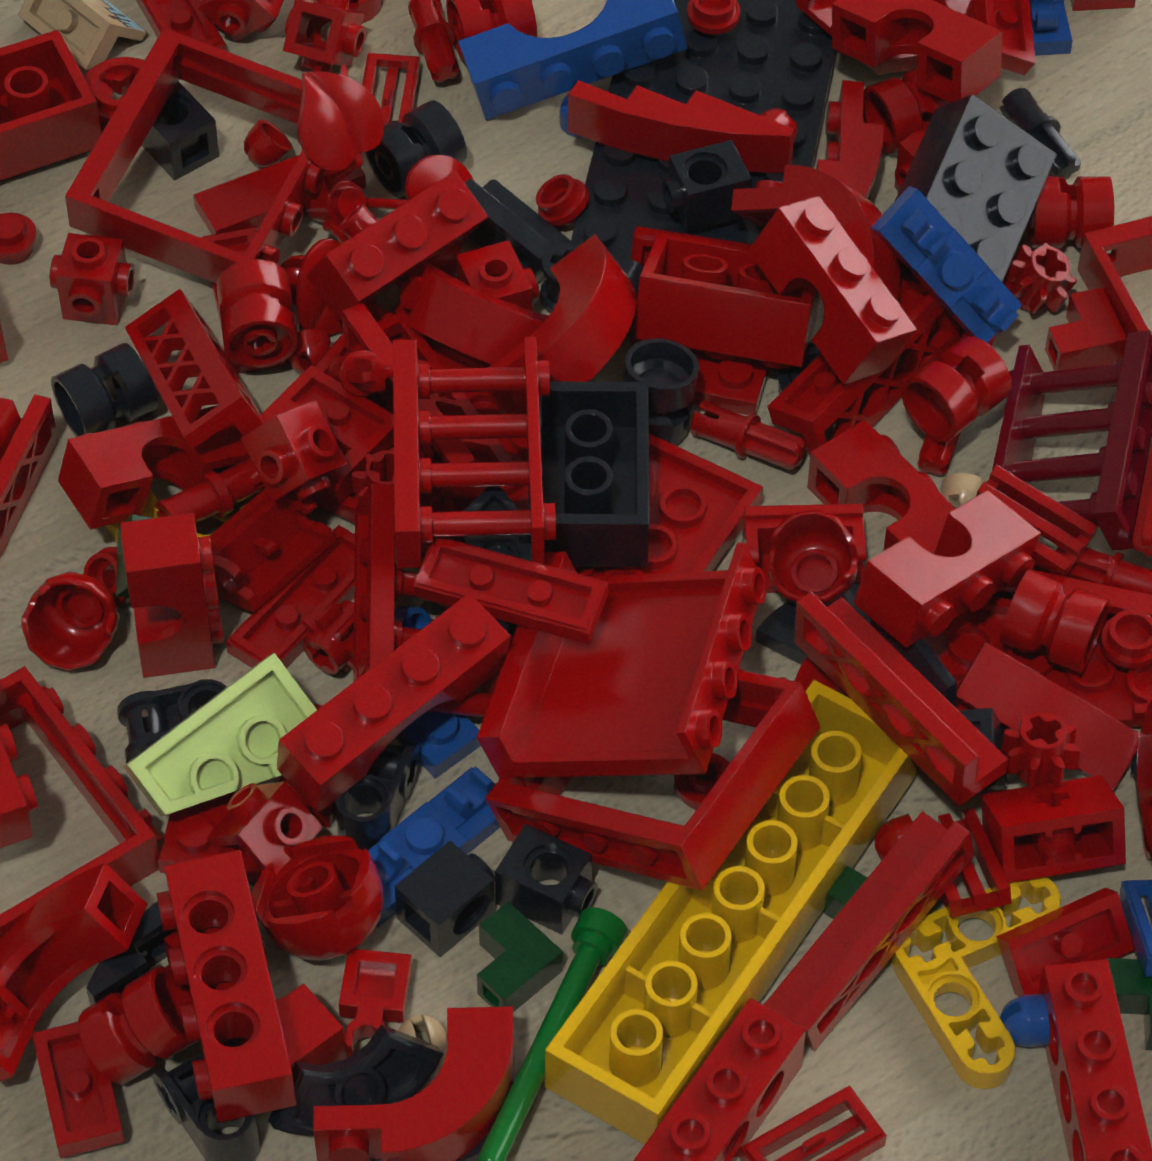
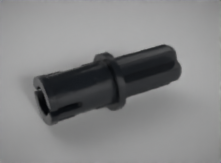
[1000,88,1081,180]

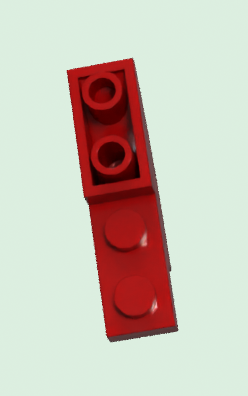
[816,80,885,200]

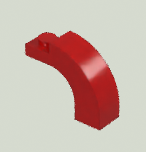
[731,165,900,301]
[488,234,637,414]
[394,262,549,365]
[0,863,148,1082]
[313,1006,514,1161]

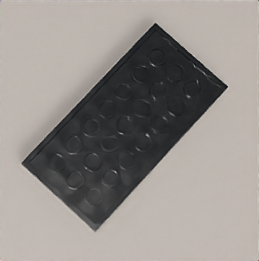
[570,0,837,259]

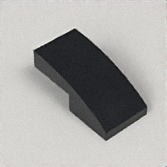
[86,902,176,1006]

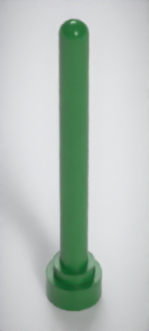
[477,907,628,1161]

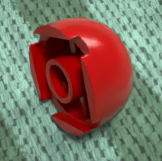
[252,836,383,960]

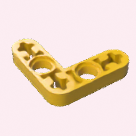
[891,877,1061,1089]

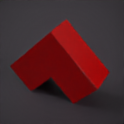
[1045,287,1127,371]

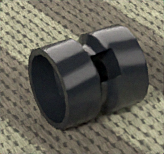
[365,100,467,197]
[621,338,700,445]
[51,343,159,437]

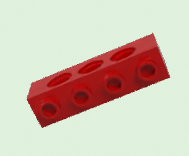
[156,850,296,1123]
[1038,959,1152,1161]
[633,998,806,1161]

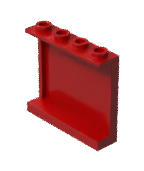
[477,543,766,778]

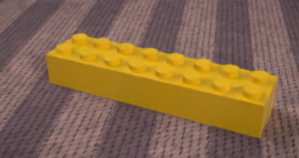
[545,680,917,1145]

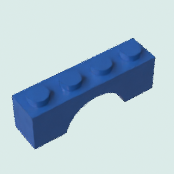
[458,0,688,120]

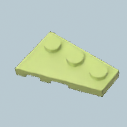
[123,653,317,816]

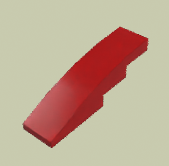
[568,80,795,174]

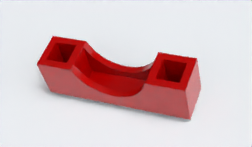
[277,592,511,814]

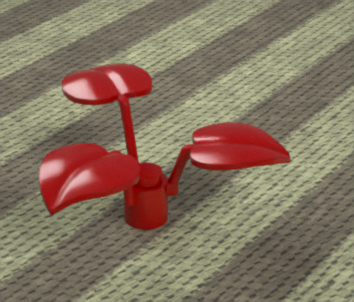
[296,71,475,335]

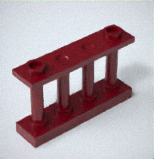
[992,330,1152,551]

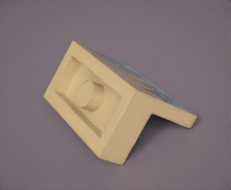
[18,0,147,70]

